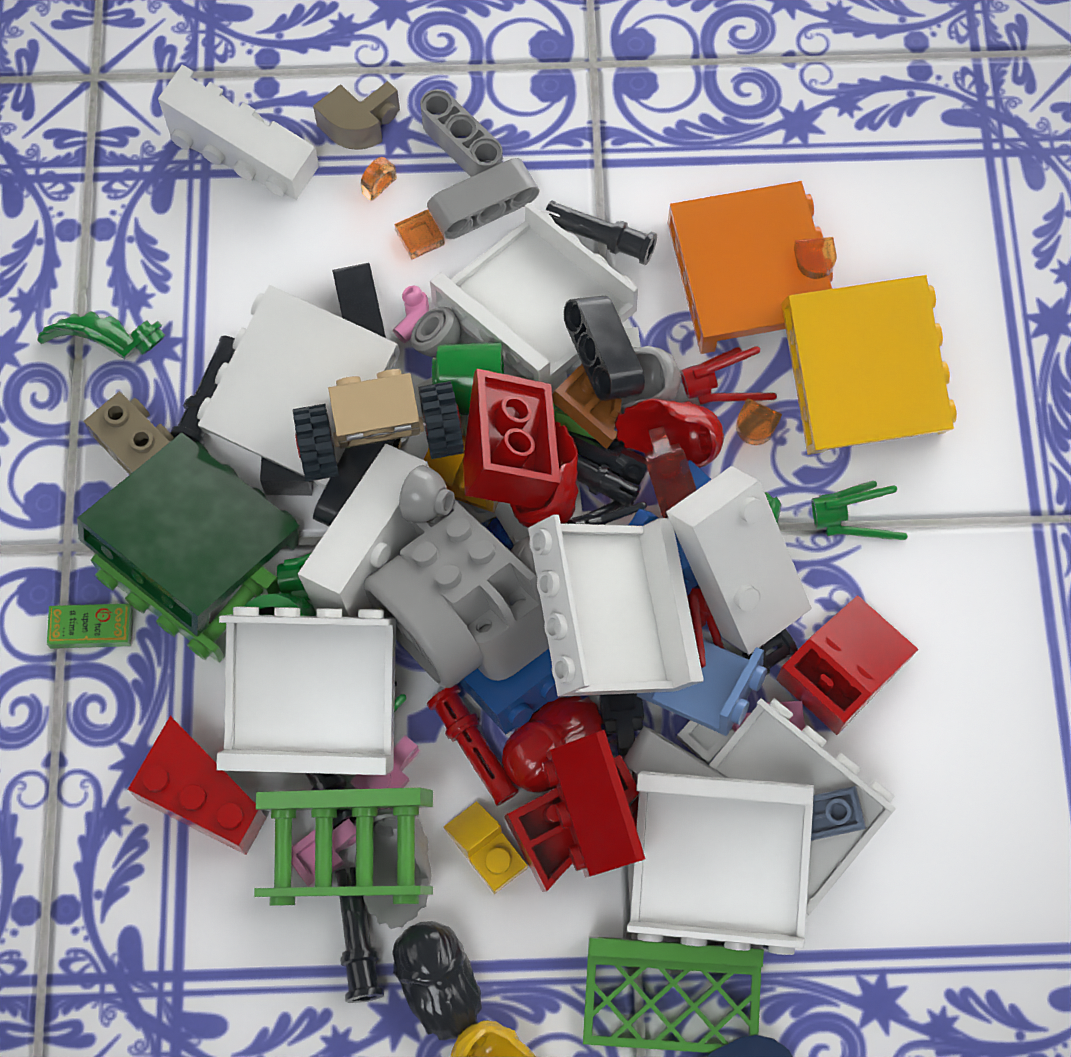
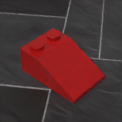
[463,369,560,509]

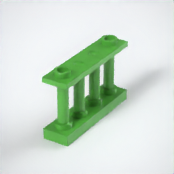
[254,787,433,906]

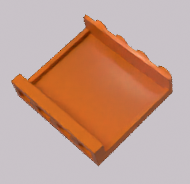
[667,181,833,354]

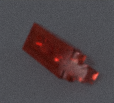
[645,426,697,518]

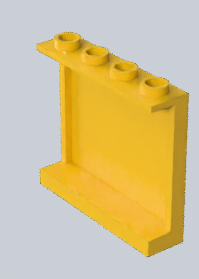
[781,275,957,455]

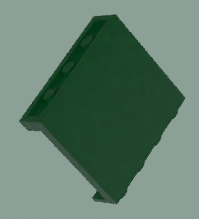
[77,433,300,637]

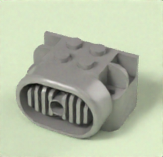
[364,499,549,688]

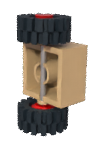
[292,369,464,482]

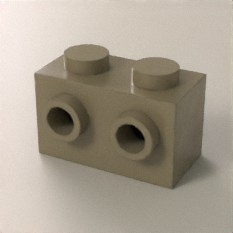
[83,391,174,475]

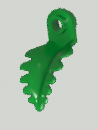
[37,311,166,359]

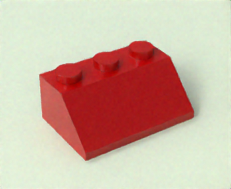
[542,730,646,878]

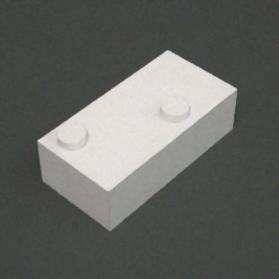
[298,444,434,617]
[666,466,812,655]

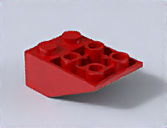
[776,595,919,735]

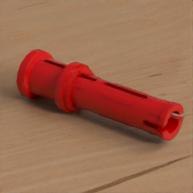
[427,684,519,806]

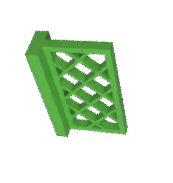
[583,936,764,1053]

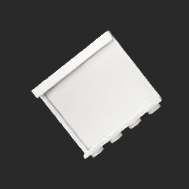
[430,203,638,384]
[197,284,400,489]
[528,515,704,696]
[217,607,396,775]
[709,698,897,919]
[627,771,814,955]

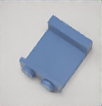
[637,641,767,736]

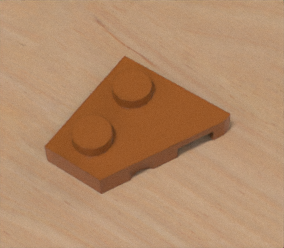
[552,364,622,449]

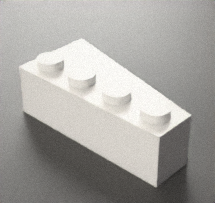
[158,64,319,200]

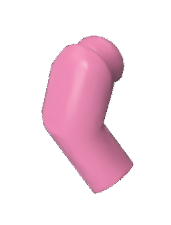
[393,285,429,343]

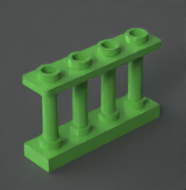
[91,554,281,663]

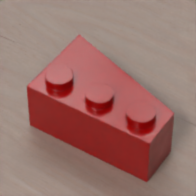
[127,715,266,855]
[504,755,639,892]

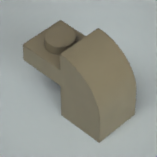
[313,81,400,150]

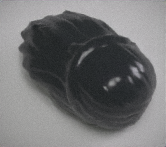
[392,921,482,1040]

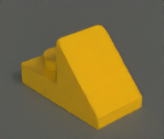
[443,801,528,894]

